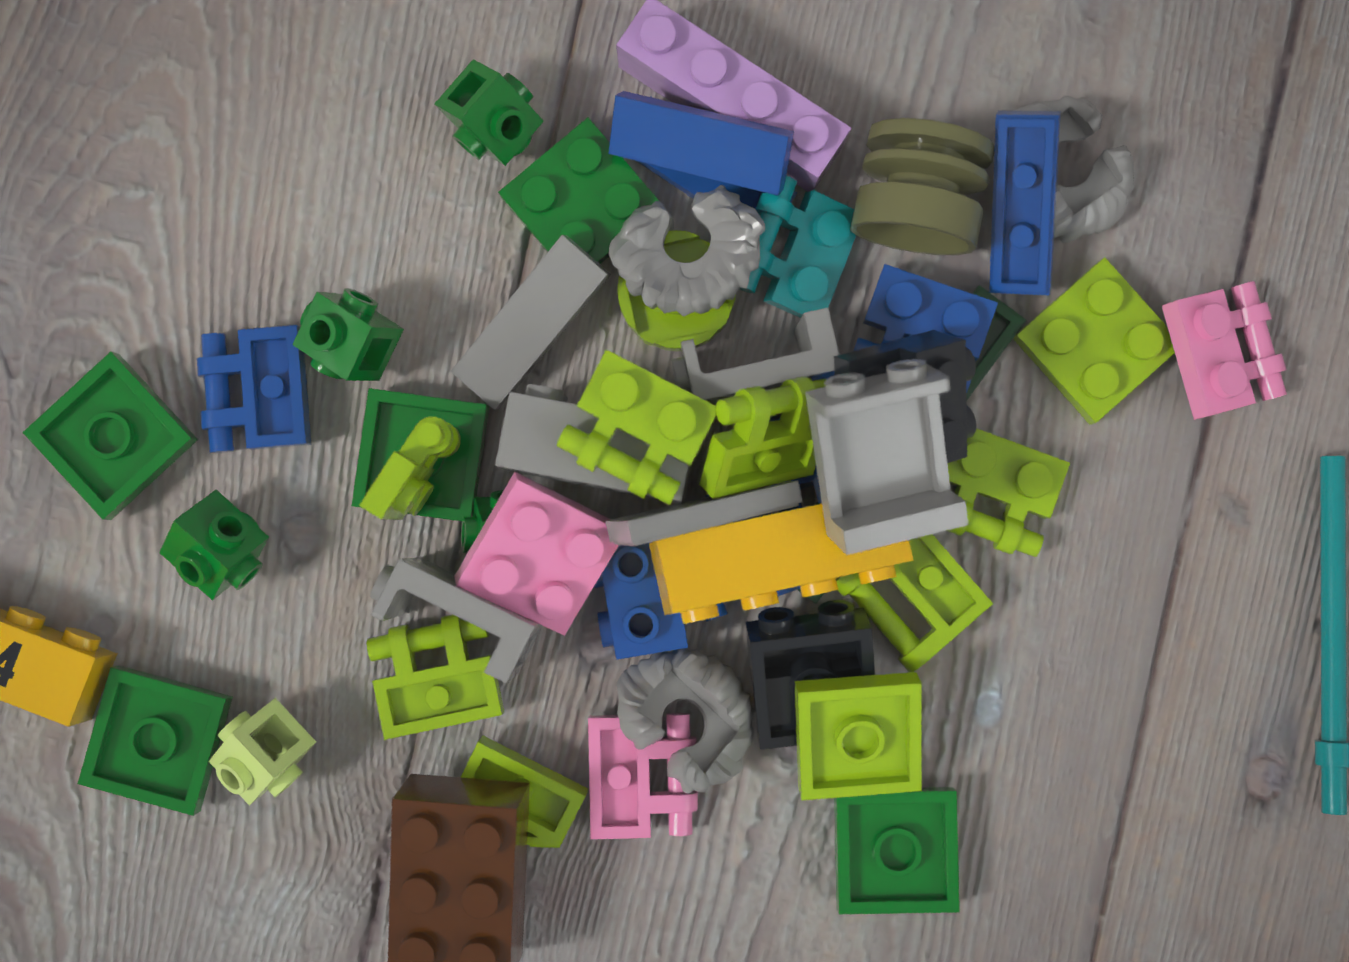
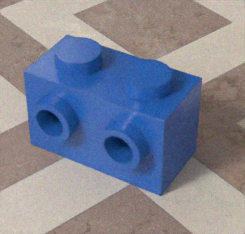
[593,542,688,660]

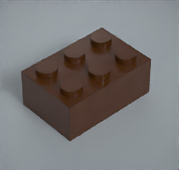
[388,774,530,962]

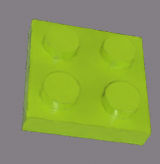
[1013,257,1175,425]
[795,672,922,801]

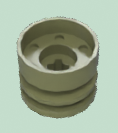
[850,118,995,255]

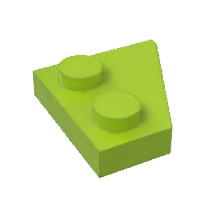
[461,735,589,848]

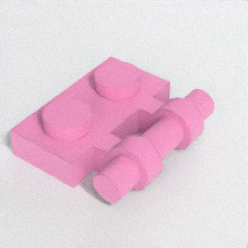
[1162,281,1287,420]
[588,713,698,839]

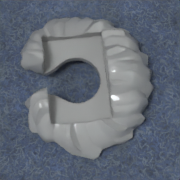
[992,95,1134,243]
[609,185,765,316]
[617,648,755,794]

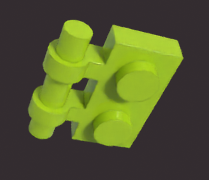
[556,349,717,505]
[700,377,827,499]
[359,417,461,520]
[946,428,1070,557]
[366,614,504,740]

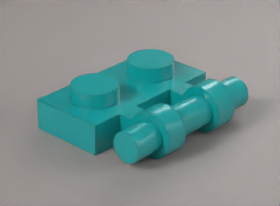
[739,175,856,318]

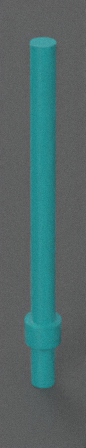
[1315,456,1349,815]

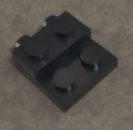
[834,330,976,463]
[745,600,875,750]

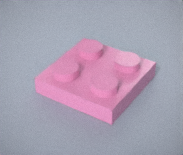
[454,472,619,636]

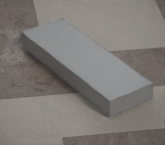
[451,235,611,410]
[606,481,802,546]

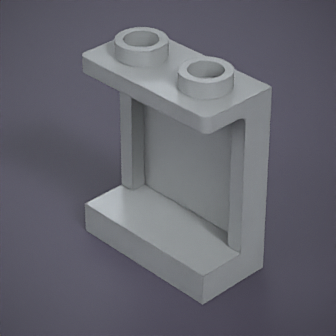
[671,308,839,406]
[805,359,968,555]
[370,557,542,684]

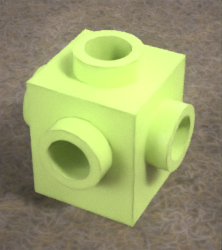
[209,698,316,806]

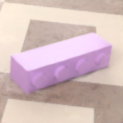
[616,0,851,192]

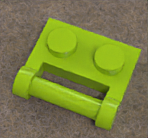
[836,534,993,672]

